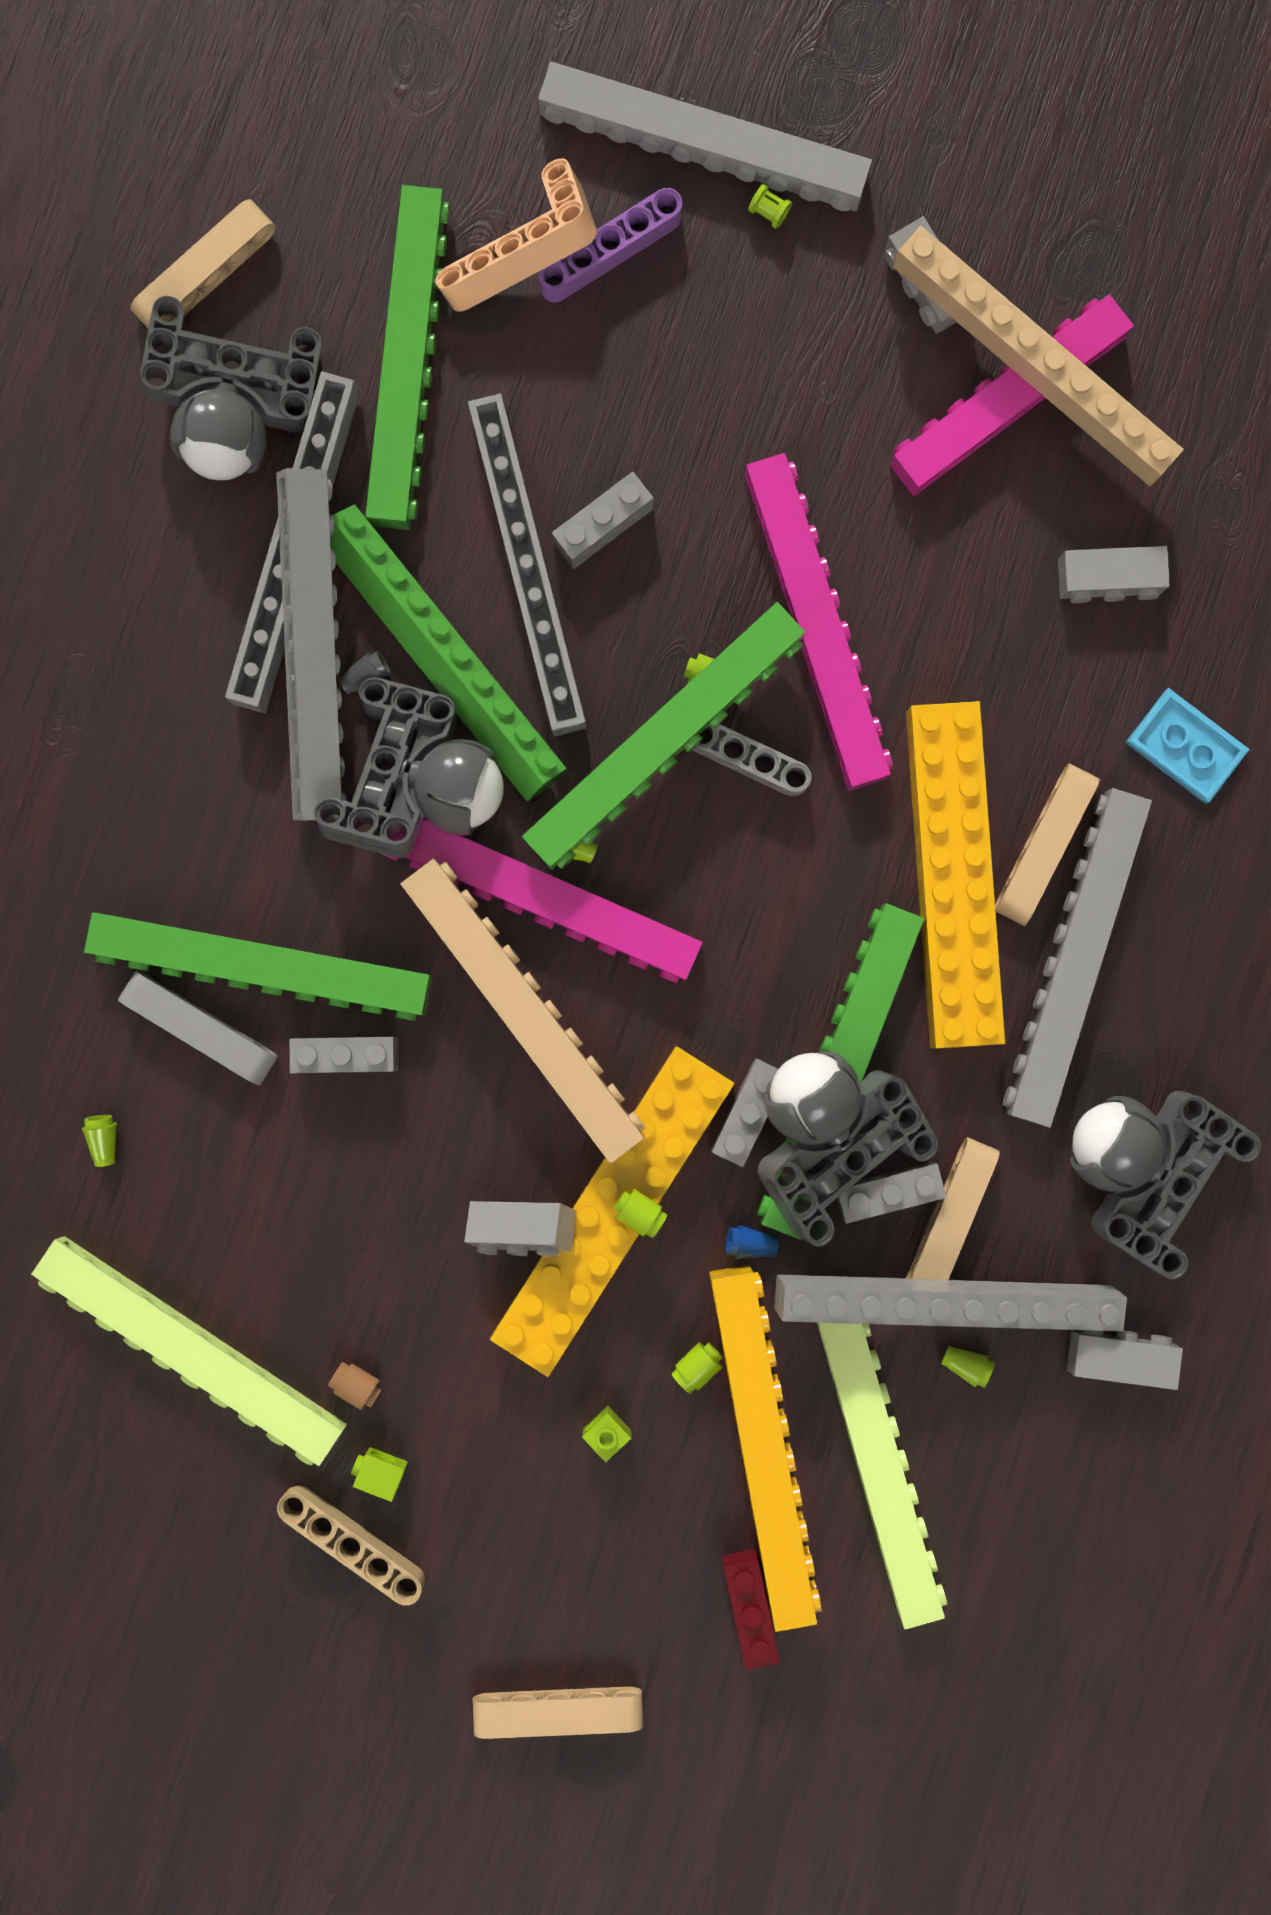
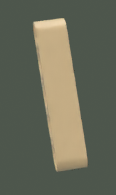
[130,199,276,328]
[995,763,1100,926]
[906,1137,999,1280]
[277,1485,425,1606]
[472,1687,643,1739]

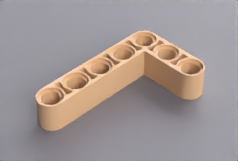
[436,158,597,312]

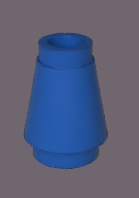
[726,1225,778,1259]

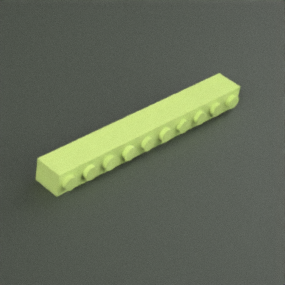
[31,1236,347,1466]
[817,1276,947,1629]

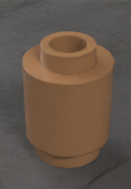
[328,1362,381,1410]

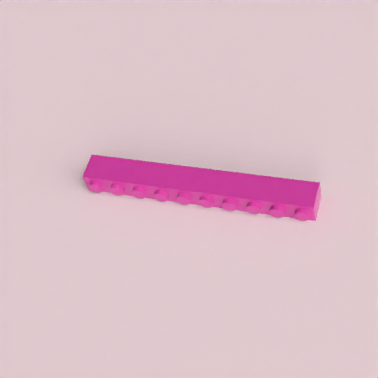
[744,453,893,791]
[379,806,703,984]

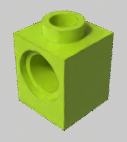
[582,1406,631,1462]
[351,1447,408,1502]

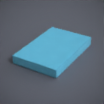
[1125,688,1250,804]

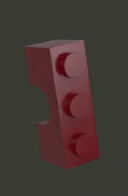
[722,1549,781,1671]

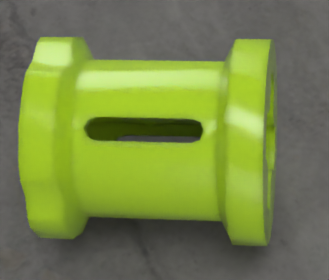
[748,184,792,229]

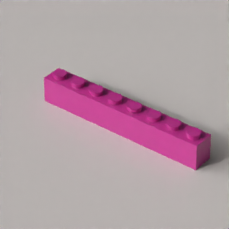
[890,294,1134,497]

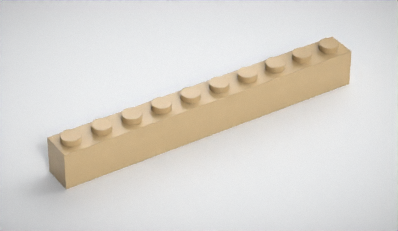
[893,225,1184,487]
[400,858,646,1164]

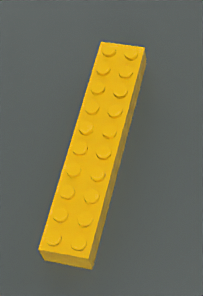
[906,701,1005,1048]
[490,1046,735,1377]
[709,1265,822,1632]

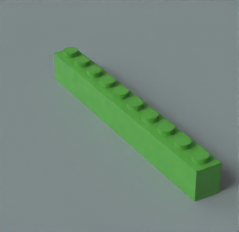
[365,185,450,530]
[330,504,567,802]
[522,602,805,870]
[757,903,924,1240]
[84,912,433,1021]

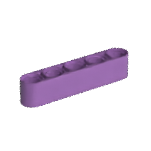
[538,188,682,302]

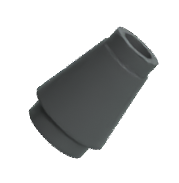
[338,651,391,694]

